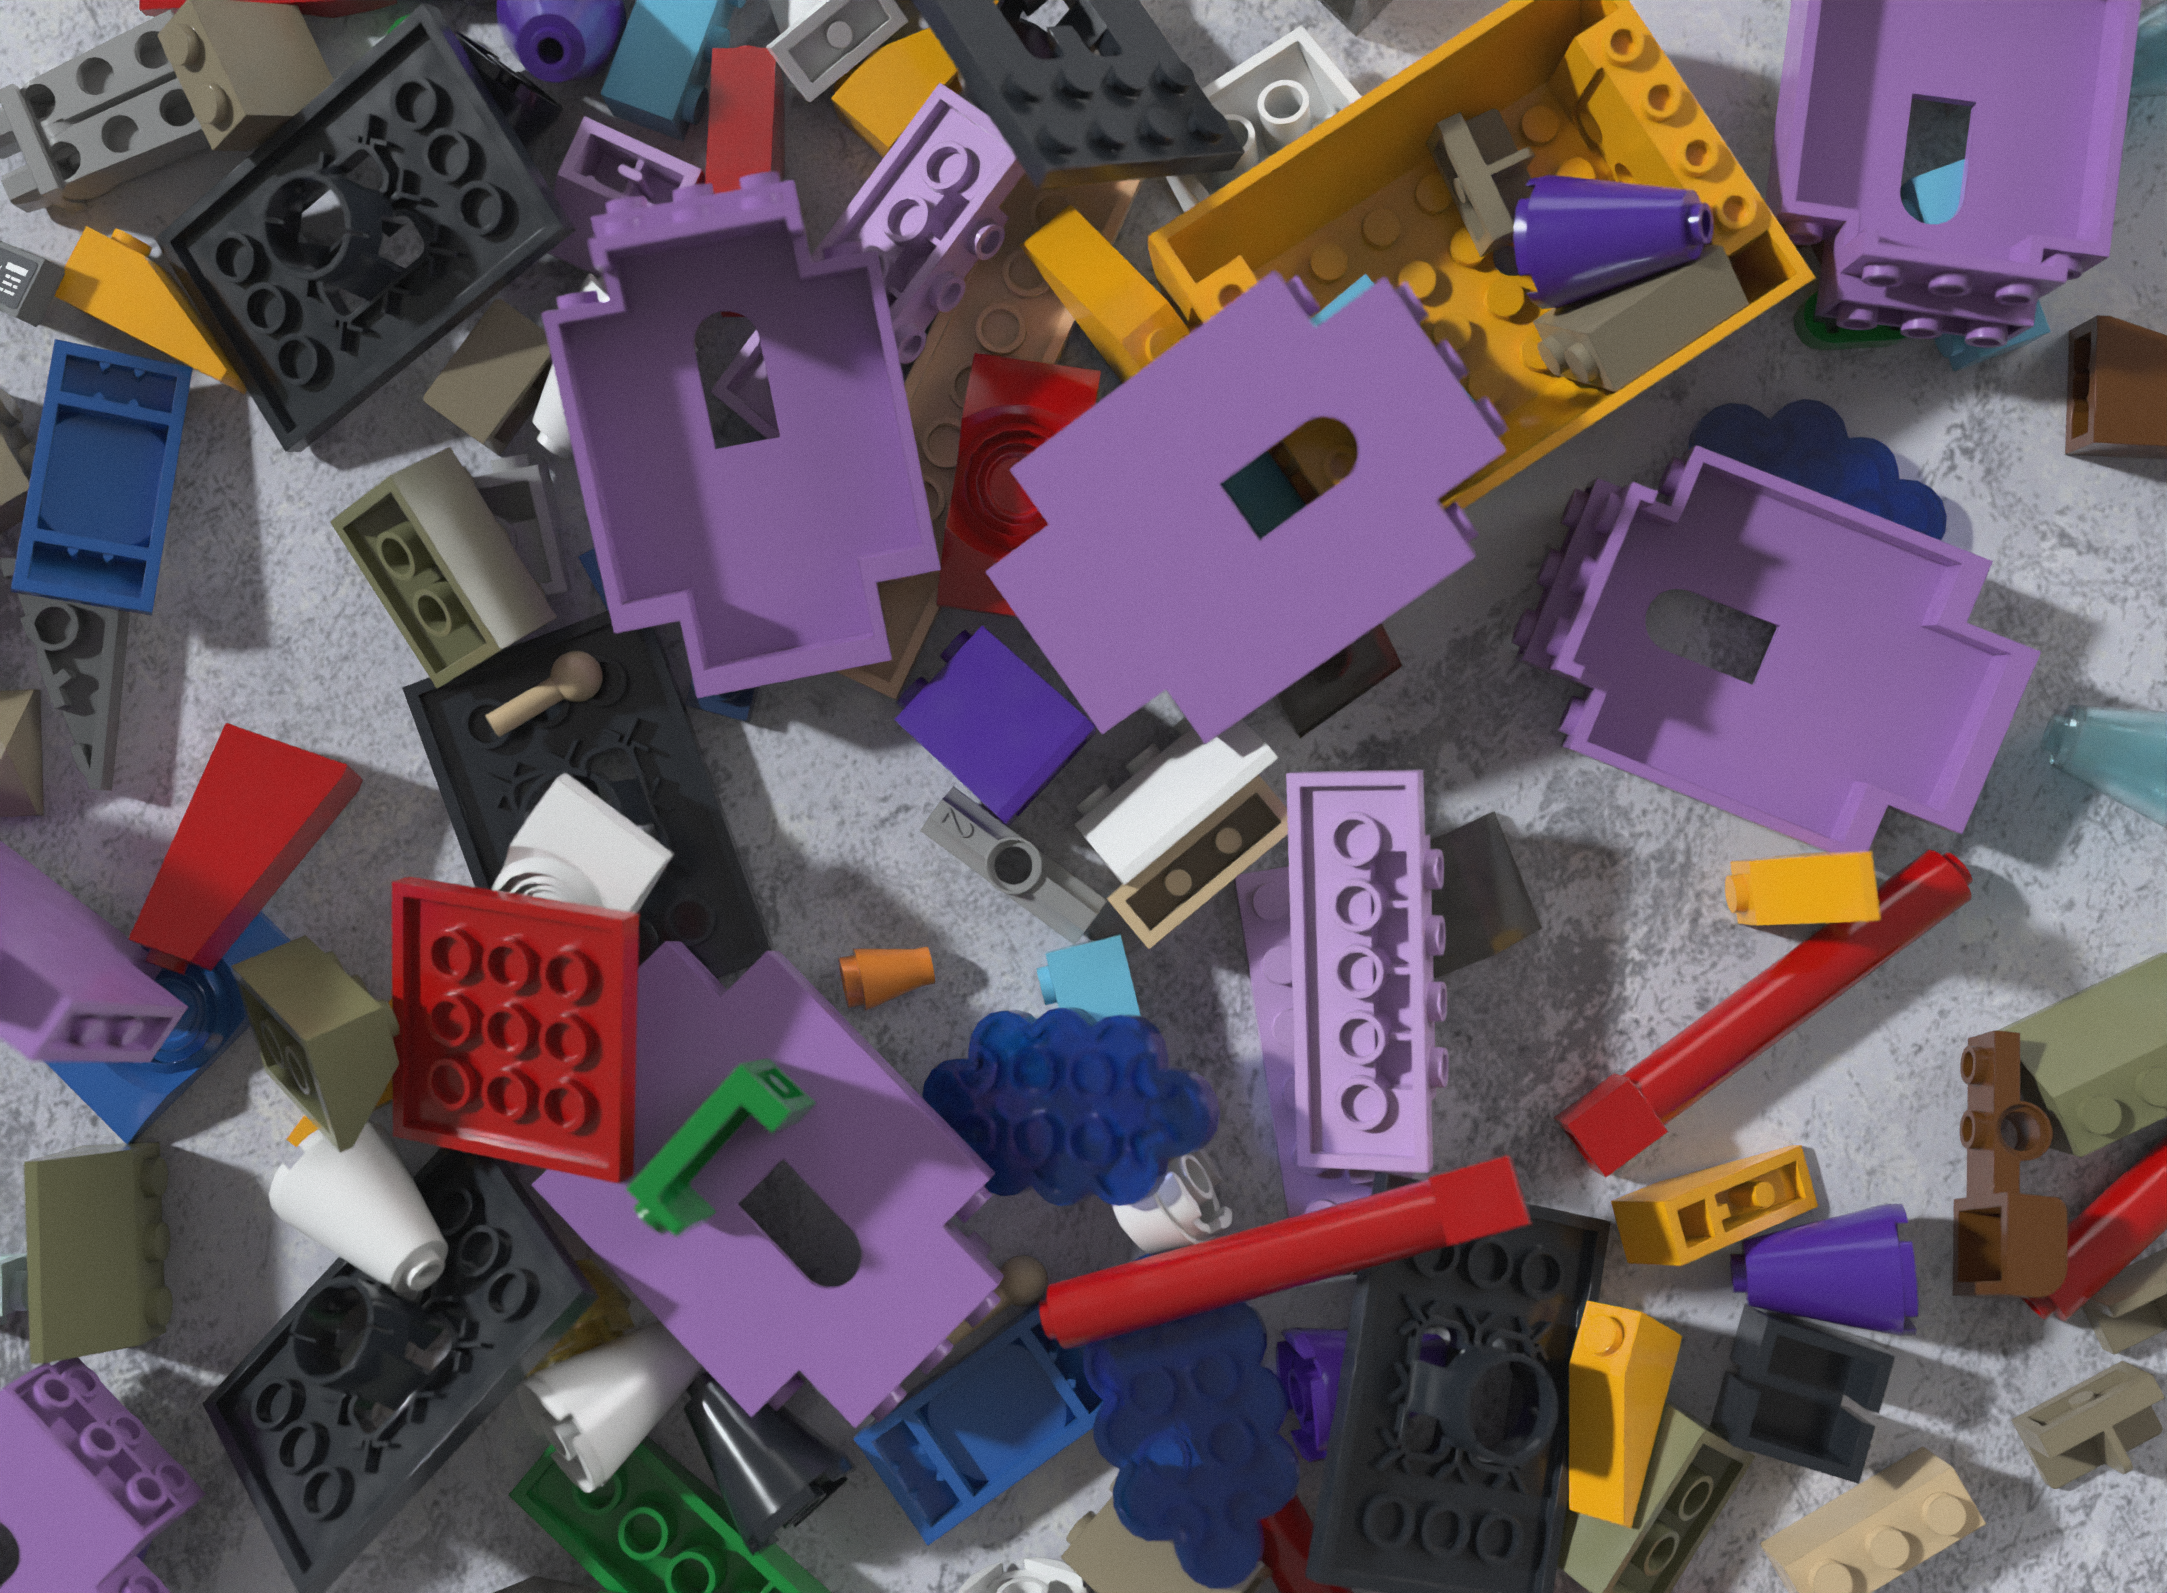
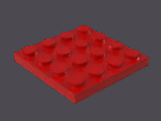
[392,876,639,1184]

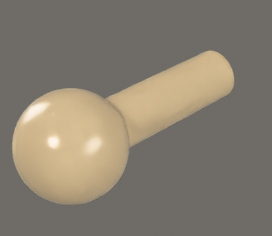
[485,651,603,737]
[946,1255,1048,1345]

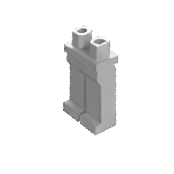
[0,10,211,214]

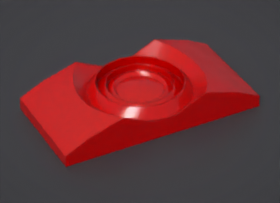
[936,353,1101,618]

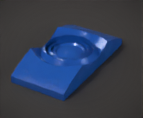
[11,339,193,616]
[44,911,291,1145]
[854,1297,1140,1546]

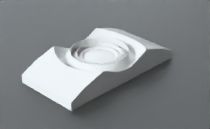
[491,773,673,913]

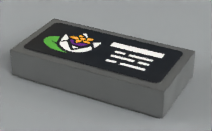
[0,241,65,327]

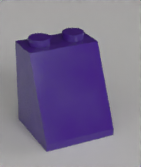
[894,625,1096,826]

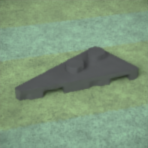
[0,557,130,791]

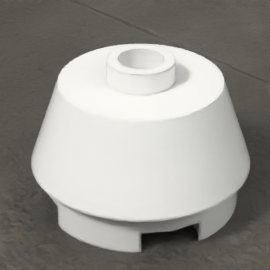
[1107,1124,1233,1255]

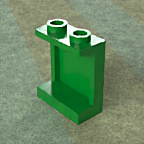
[626,1058,816,1237]

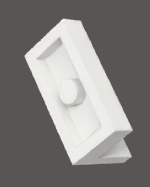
[766,0,909,102]

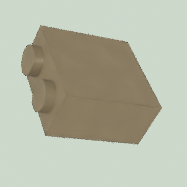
[157,0,334,151]

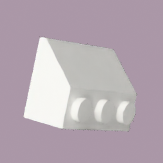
[1166,25,1362,212]
[1074,716,1278,885]

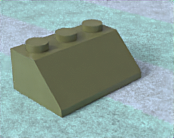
[330,447,557,689]
[231,935,400,1153]
[1998,952,2167,1157]
[24,1142,173,1364]
[1557,1398,1756,1593]

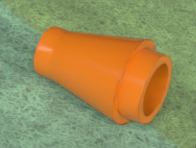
[838,946,935,1011]

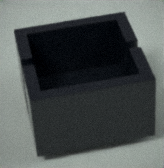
[1710,1303,1895,1484]

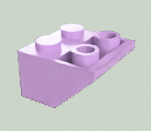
[547,116,705,278]

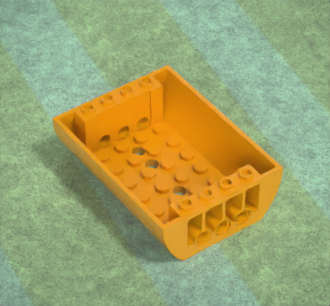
[1148,0,1816,509]

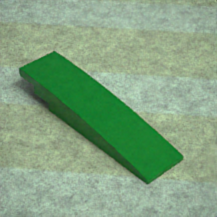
[508,1436,832,1593]

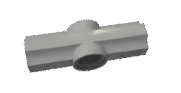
[920,786,1108,945]

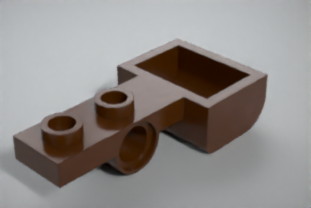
[1952,1030,2067,1298]

